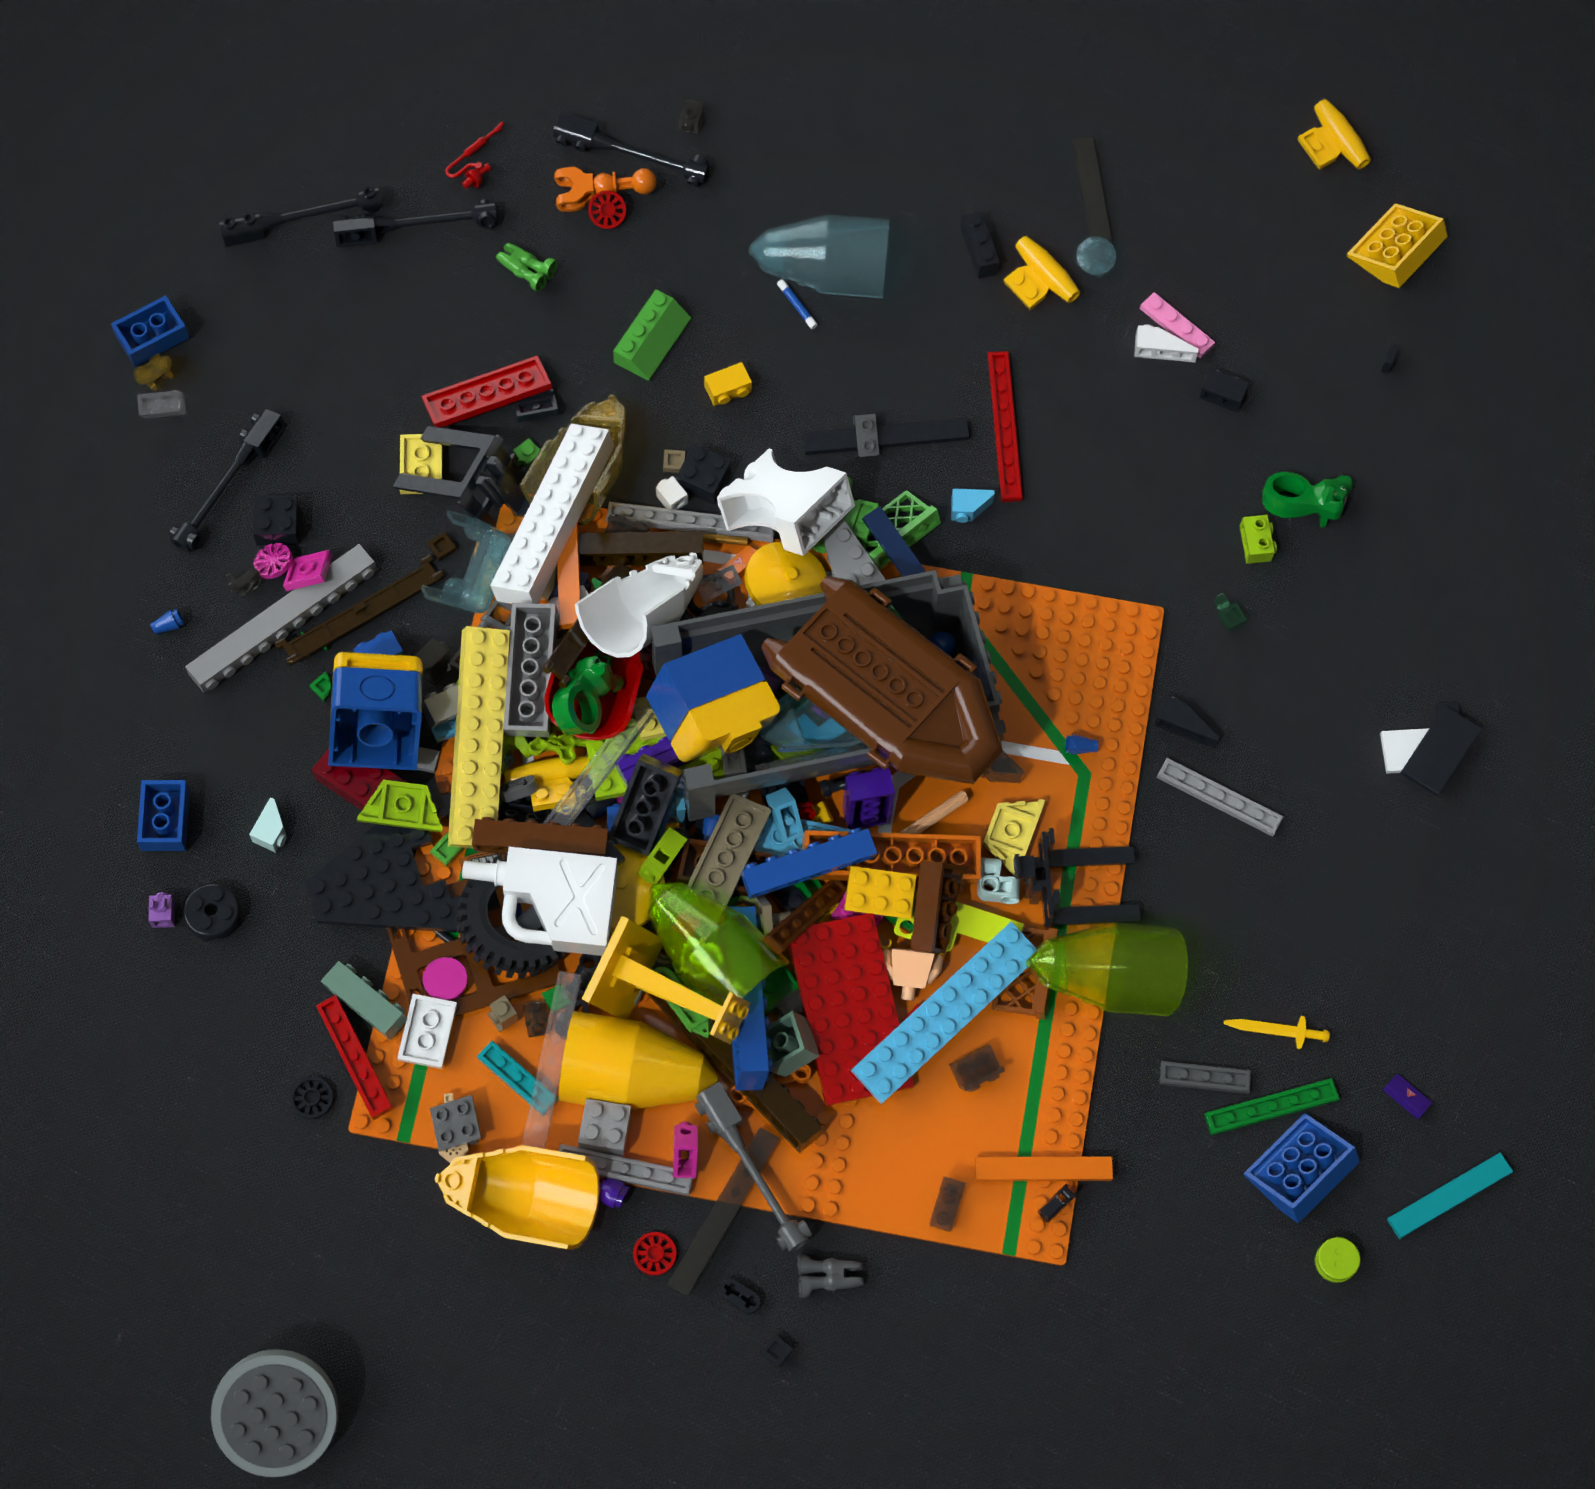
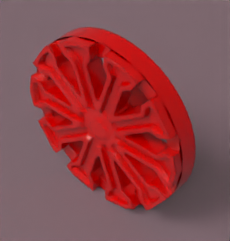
[588,190,626,229]
[633,1232,676,1276]

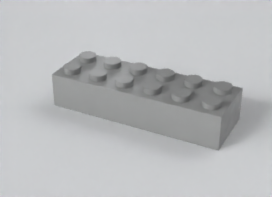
[503,603,558,737]

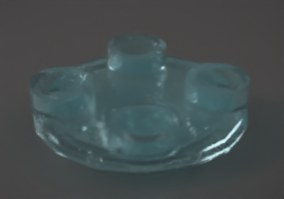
[1076,237,1116,276]

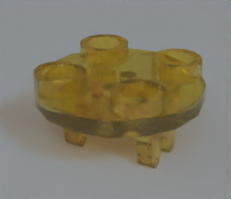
[133,354,174,391]

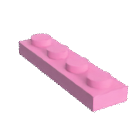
[1140,292,1215,359]

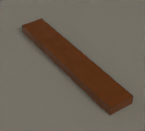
[762,880,847,955]

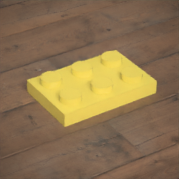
[400,434,443,494]

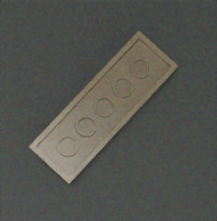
[677,794,772,927]

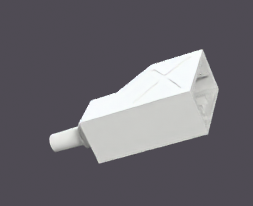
[462,847,618,956]

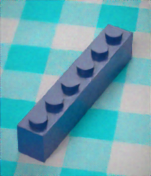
[741,828,877,899]

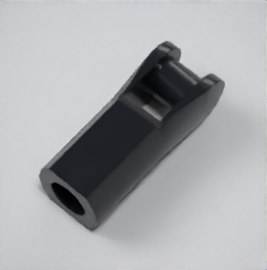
[1038,1184,1077,1223]

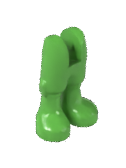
[496,243,558,292]

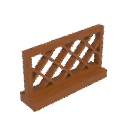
[991,927,1059,1020]

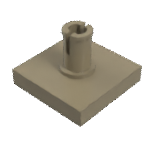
[754,895,791,950]

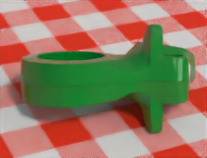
[1262,472,1353,527]
[552,656,624,735]

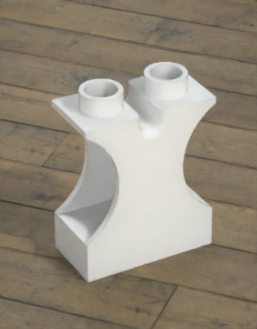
[717,448,855,556]

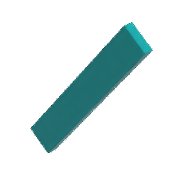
[1387,1152,1513,1239]

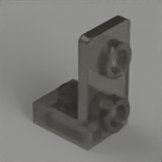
[929,1176,966,1232]

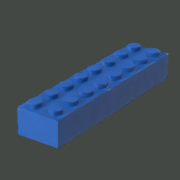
[723,907,772,1090]

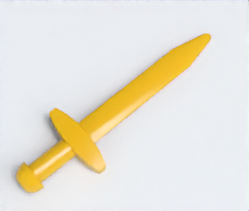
[1223,1016,1330,1050]

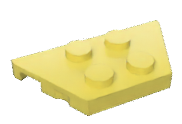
[983,799,1045,876]

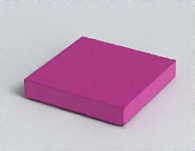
[283,550,333,591]

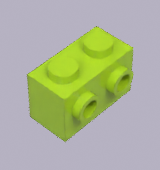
[1239,515,1277,564]

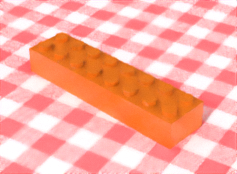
[802,830,981,884]

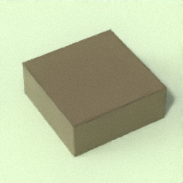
[663,450,685,473]

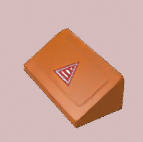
[717,545,757,584]

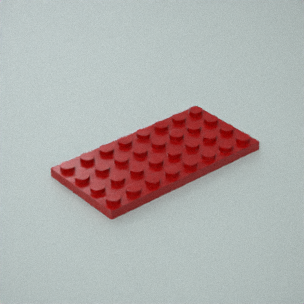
[789,913,914,1106]

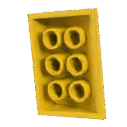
[1347,203,1448,288]

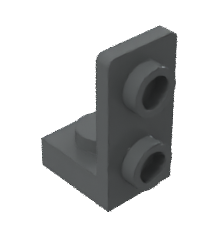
[852,414,879,457]

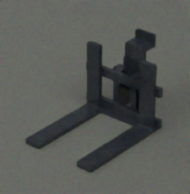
[393,426,534,535]
[1013,828,1141,929]

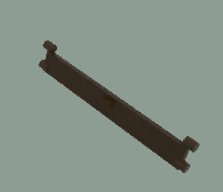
[274,554,445,666]
[542,556,640,689]

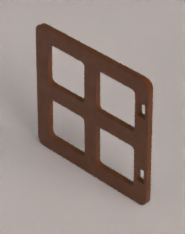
[386,879,561,1017]

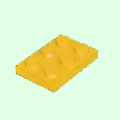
[844,866,916,919]

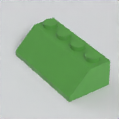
[613,289,691,381]

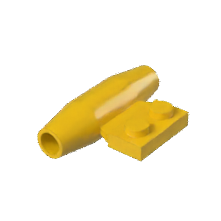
[1298,99,1371,170]
[1004,236,1080,310]
[504,756,591,812]

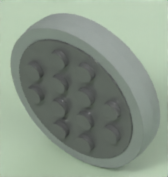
[211,1349,339,1477]

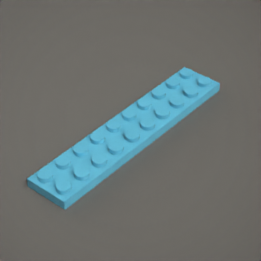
[850,922,1041,1104]

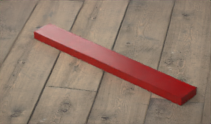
[988,351,1022,502]

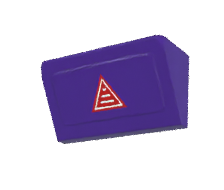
[1383,1074,1432,1119]

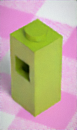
[637,827,687,886]

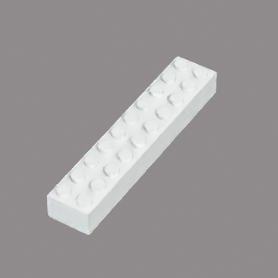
[490,423,614,604]

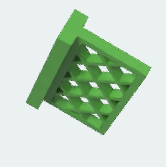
[860,490,941,571]

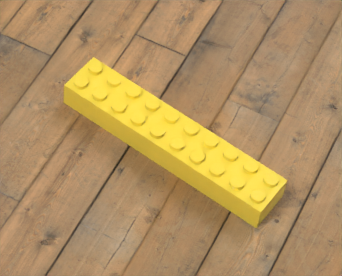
[448,626,510,849]

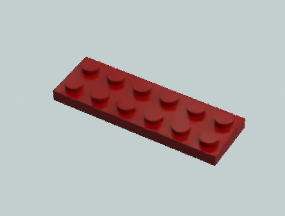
[421,355,552,428]

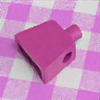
[673,1121,698,1178]

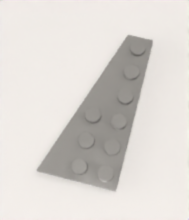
[822,518,885,585]

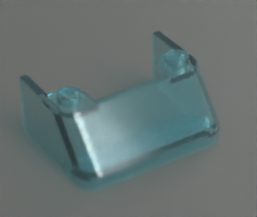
[421,510,511,613]

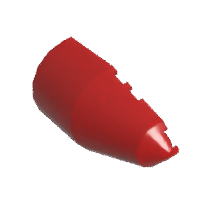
[544,640,644,741]

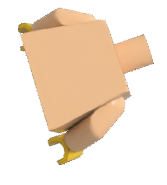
[880,939,947,1000]

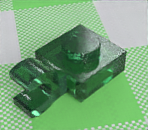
[1213,593,1247,632]

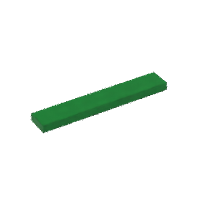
[1204,1078,1340,1136]

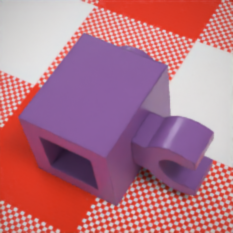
[149,892,175,928]

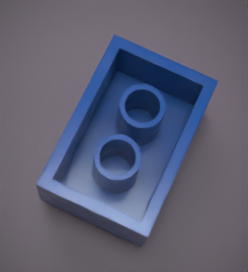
[111,295,189,367]
[137,780,190,851]

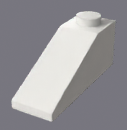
[1134,325,1198,362]

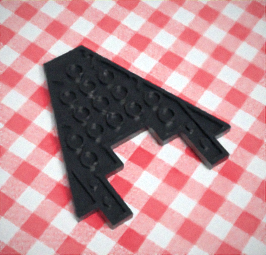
[305,778,501,933]

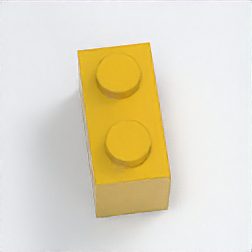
[704,362,752,406]

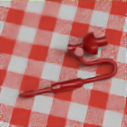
[445,121,504,189]

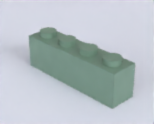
[321,961,407,1040]

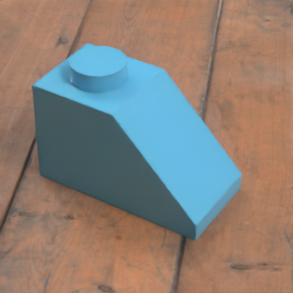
[951,489,995,523]
[766,787,804,843]

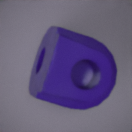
[599,1178,629,1209]

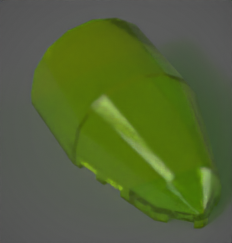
[648,882,789,1006]
[1026,922,1188,1016]

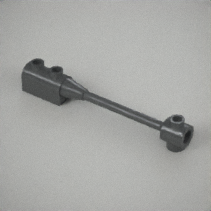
[694,1082,812,1253]

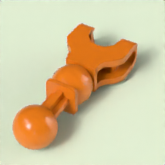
[554,167,657,212]

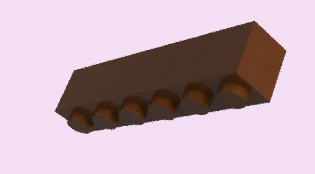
[472,817,610,857]

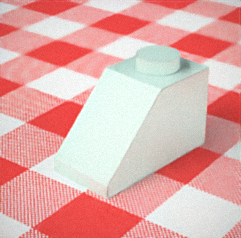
[249,797,287,853]

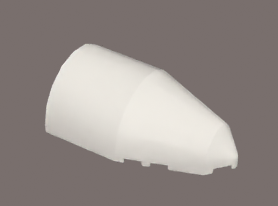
[575,553,703,658]

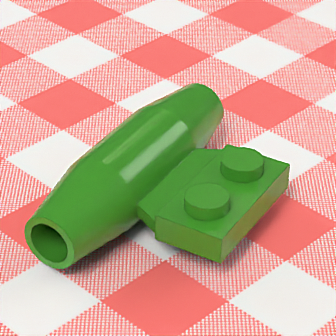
[812,476,879,553]

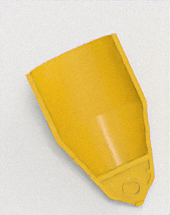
[559,1011,719,1111]
[435,1145,600,1250]

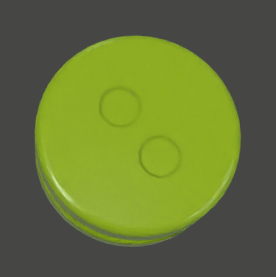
[1315,1237,1360,1283]

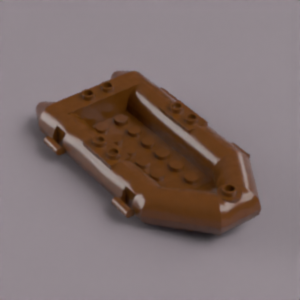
[761,576,1003,784]

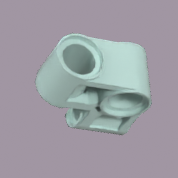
[977,857,1020,904]

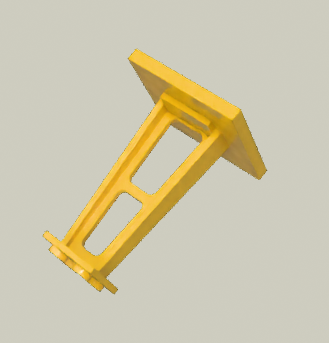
[582,916,750,1045]

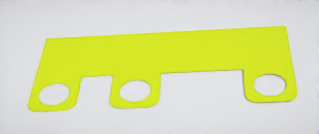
[894,888,1024,951]

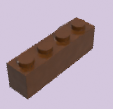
[911,861,969,954]

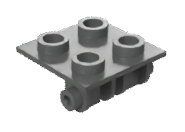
[430,1095,482,1152]

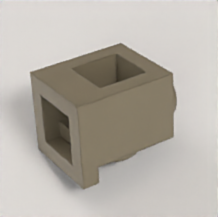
[487,995,518,1033]

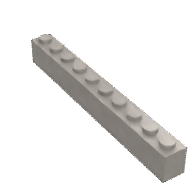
[185,544,377,693]

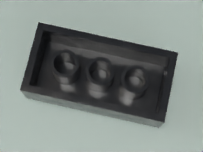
[609,753,684,856]

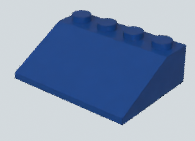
[1244,1113,1360,1224]

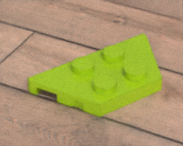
[357,780,443,832]

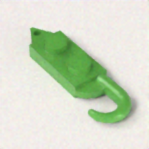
[652,967,710,1038]

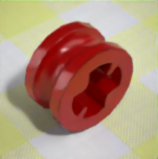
[797,801,816,821]

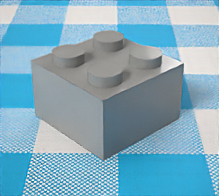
[578,1099,632,1157]

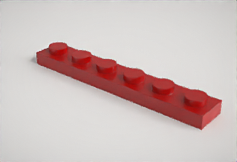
[316,995,394,1120]

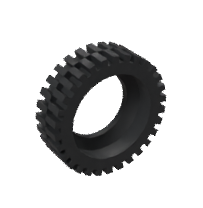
[456,854,567,979]

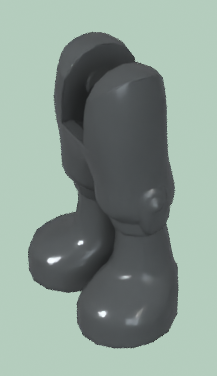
[797,1254,864,1298]

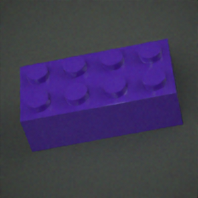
[842,768,895,830]

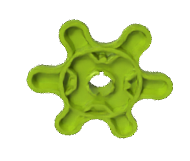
[528,721,586,765]

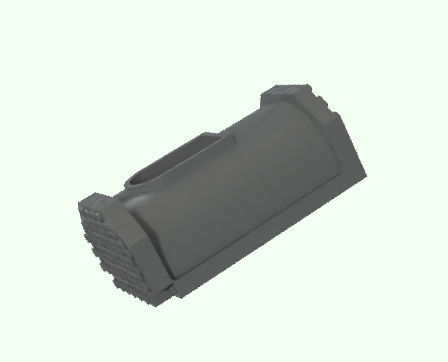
[651,570,1006,821]

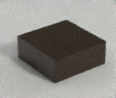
[427,532,457,562]

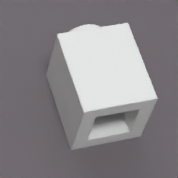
[656,476,688,510]

